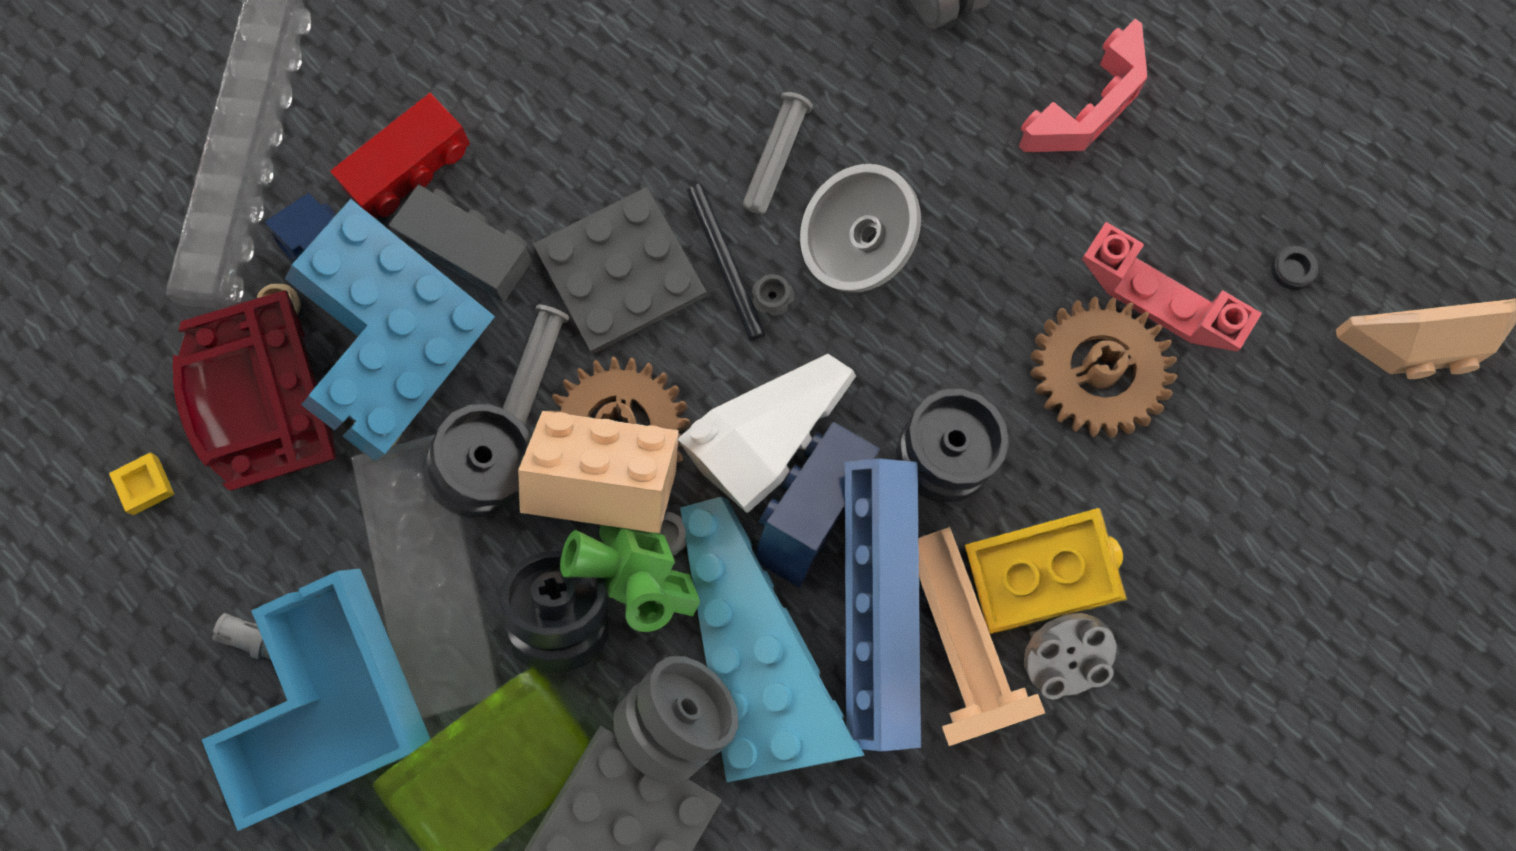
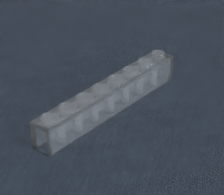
[165,0,311,312]

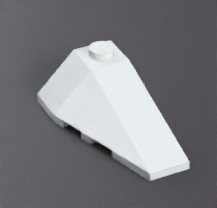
[678,354,856,513]

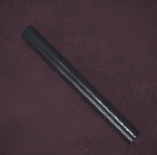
[687,184,766,341]

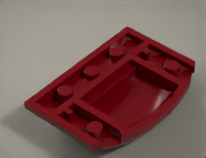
[172,290,336,491]

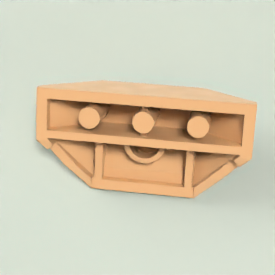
[1336,298,1516,379]

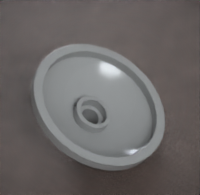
[800,164,921,292]

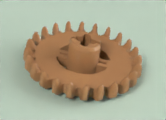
[1030,296,1177,438]
[547,356,691,462]

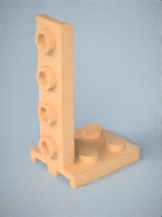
[918,527,1045,746]

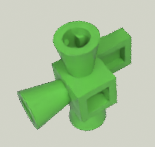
[560,525,700,632]

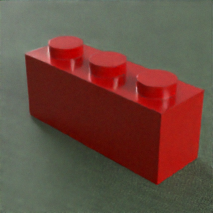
[330,92,470,219]

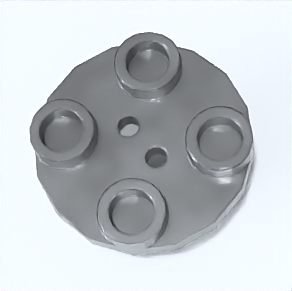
[1024,613,1117,700]

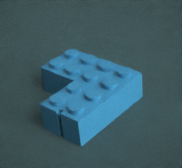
[285,199,495,461]
[202,569,432,831]

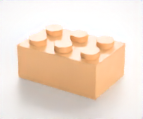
[518,411,678,533]

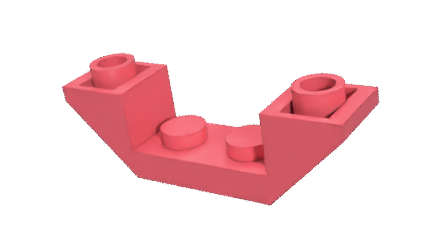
[1019,19,1147,152]
[1082,222,1262,352]

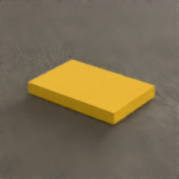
[965,508,1127,634]

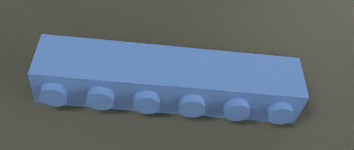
[845,458,921,751]

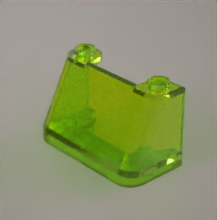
[372,668,591,851]

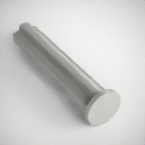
[743,92,813,215]
[503,304,569,425]

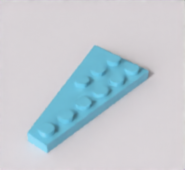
[680,497,865,782]

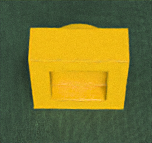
[109,452,175,516]

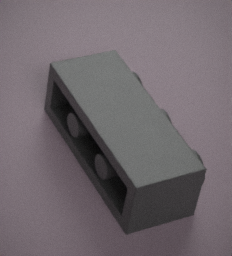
[388,184,532,302]

